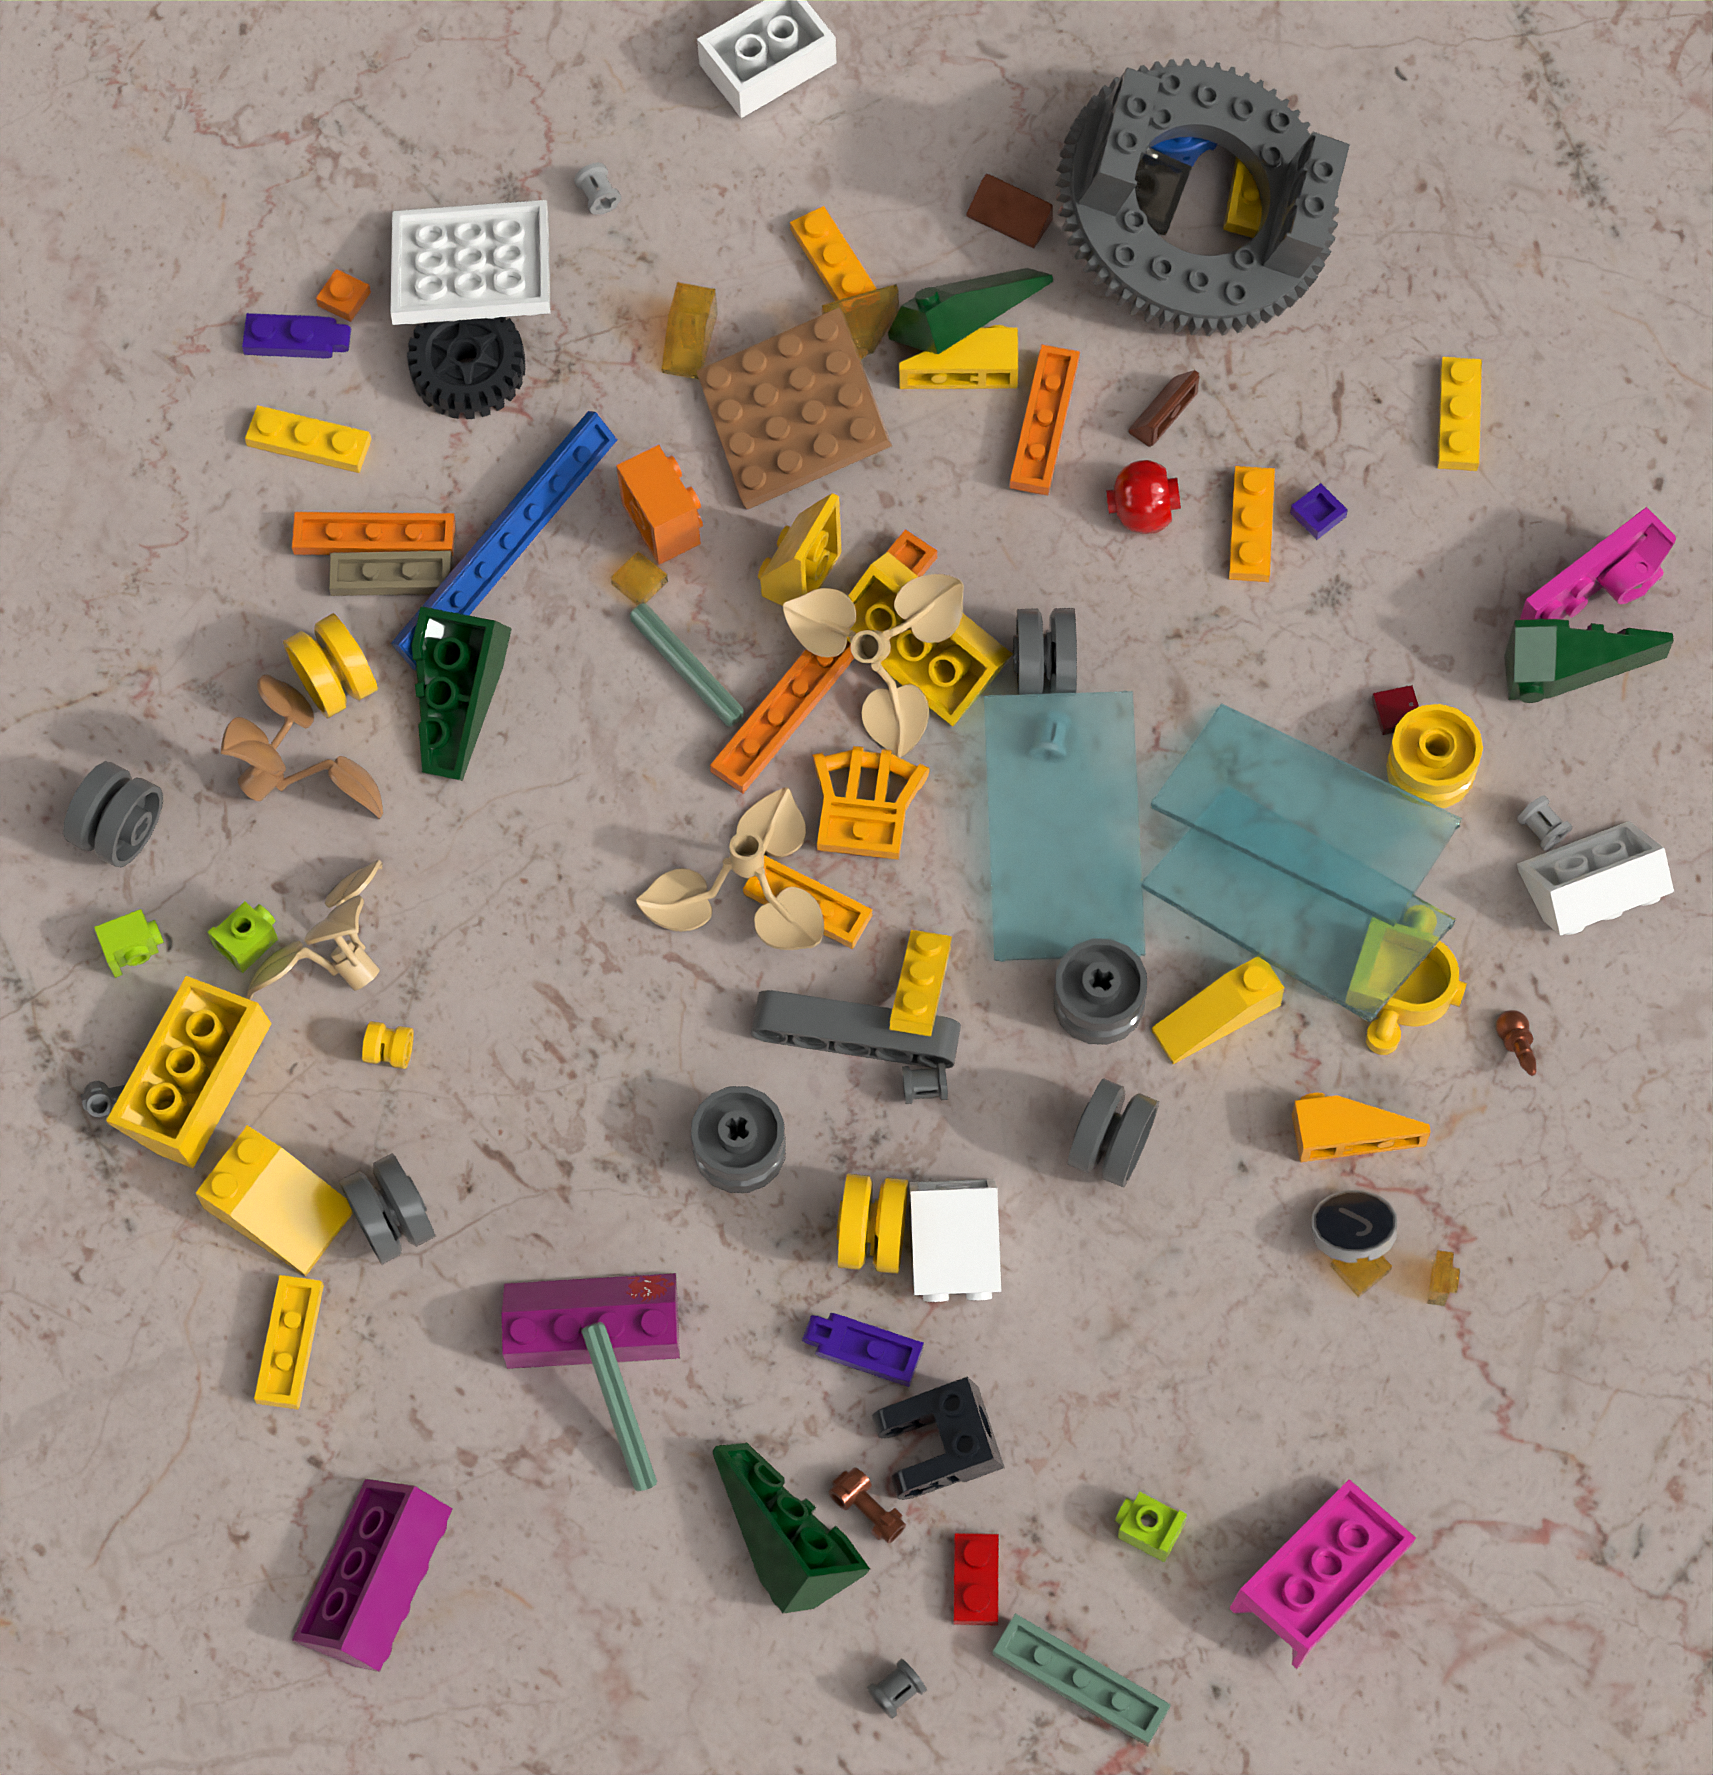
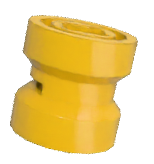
[362,1021,414,1069]

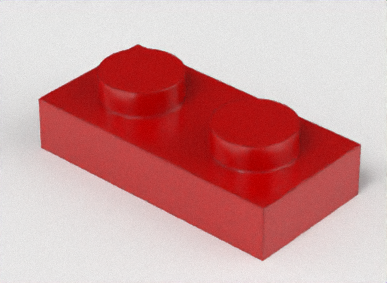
[954,1533,999,1625]

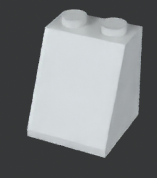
[909,1179,1001,1302]

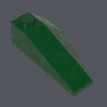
[888,268,1054,355]
[412,606,512,781]
[1504,619,1674,703]
[712,1443,870,1614]

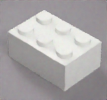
[697,0,836,118]

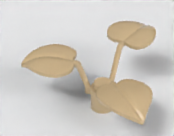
[783,574,964,758]
[636,787,824,950]
[247,859,383,1000]

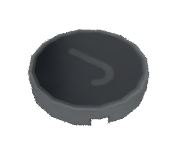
[1312,1190,1397,1263]

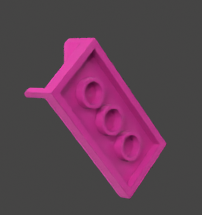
[1520,507,1676,620]
[1229,1479,1416,1669]

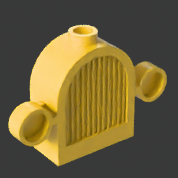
[1344,907,1467,1055]

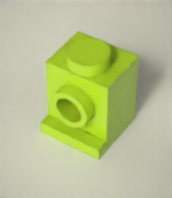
[208,901,279,973]
[94,909,164,978]
[1115,1491,1187,1563]

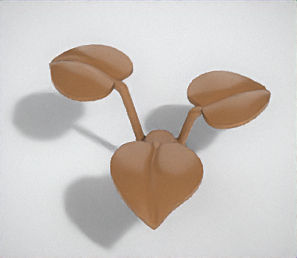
[221,674,383,819]

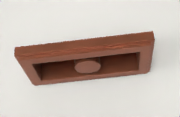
[966,173,1053,249]
[1128,370,1200,447]

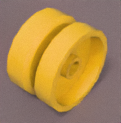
[283,613,378,719]
[1386,704,1483,810]
[836,1173,908,1274]

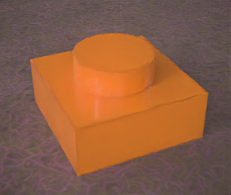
[316,269,371,322]

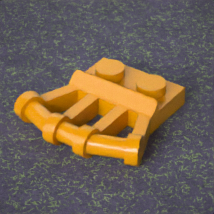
[812,746,930,860]

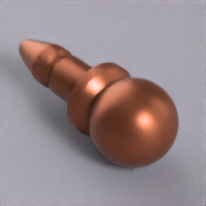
[1496,1010,1537,1076]

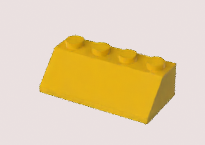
[847,552,1013,726]
[106,976,272,1168]

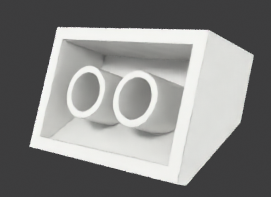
[1517,821,1674,936]

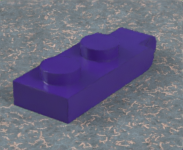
[242,313,351,359]
[802,1313,924,1387]

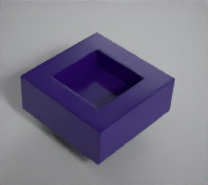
[1290,483,1348,540]

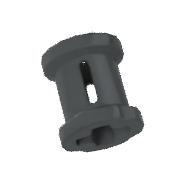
[902,1063,948,1104]
[867,1659,927,1719]

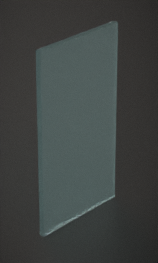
[984,690,1146,962]
[1150,703,1462,927]
[1141,788,1456,1023]

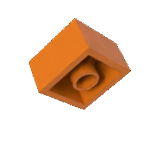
[616,445,703,565]

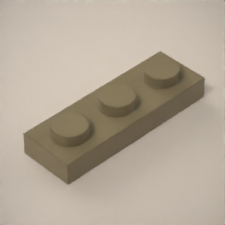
[329,551,452,596]

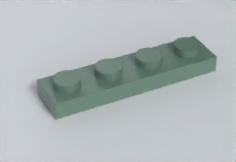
[992,1613,1171,1746]

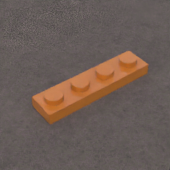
[1010,344,1080,496]
[292,512,456,556]

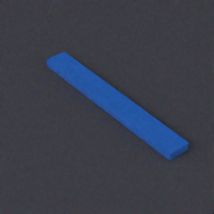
[391,411,617,671]

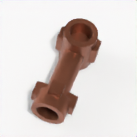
[829,1467,906,1544]

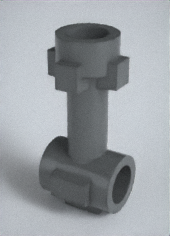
[81,1081,125,1117]

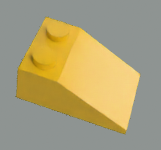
[758,493,842,606]
[195,1125,353,1276]

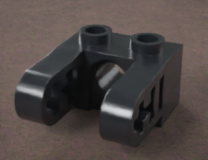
[872,1377,1005,1500]

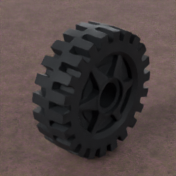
[407,317,526,419]

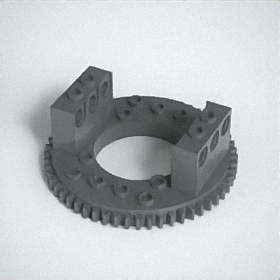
[1055,59,1350,336]

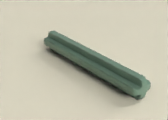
[630,603,744,727]
[582,1322,657,1491]

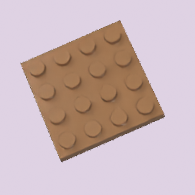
[696,308,892,510]

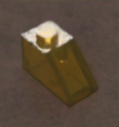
[662,282,718,380]
[821,284,899,360]

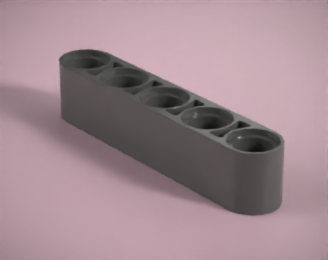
[751,990,961,1069]

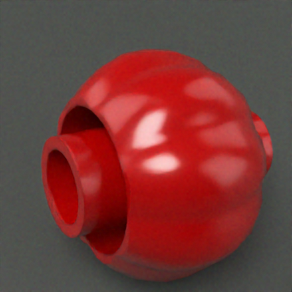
[1106,460,1181,534]

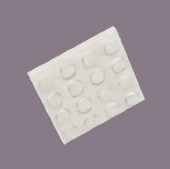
[391,200,550,325]

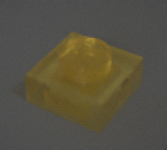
[611,551,668,606]
[1427,1250,1460,1306]
[1330,1255,1393,1297]

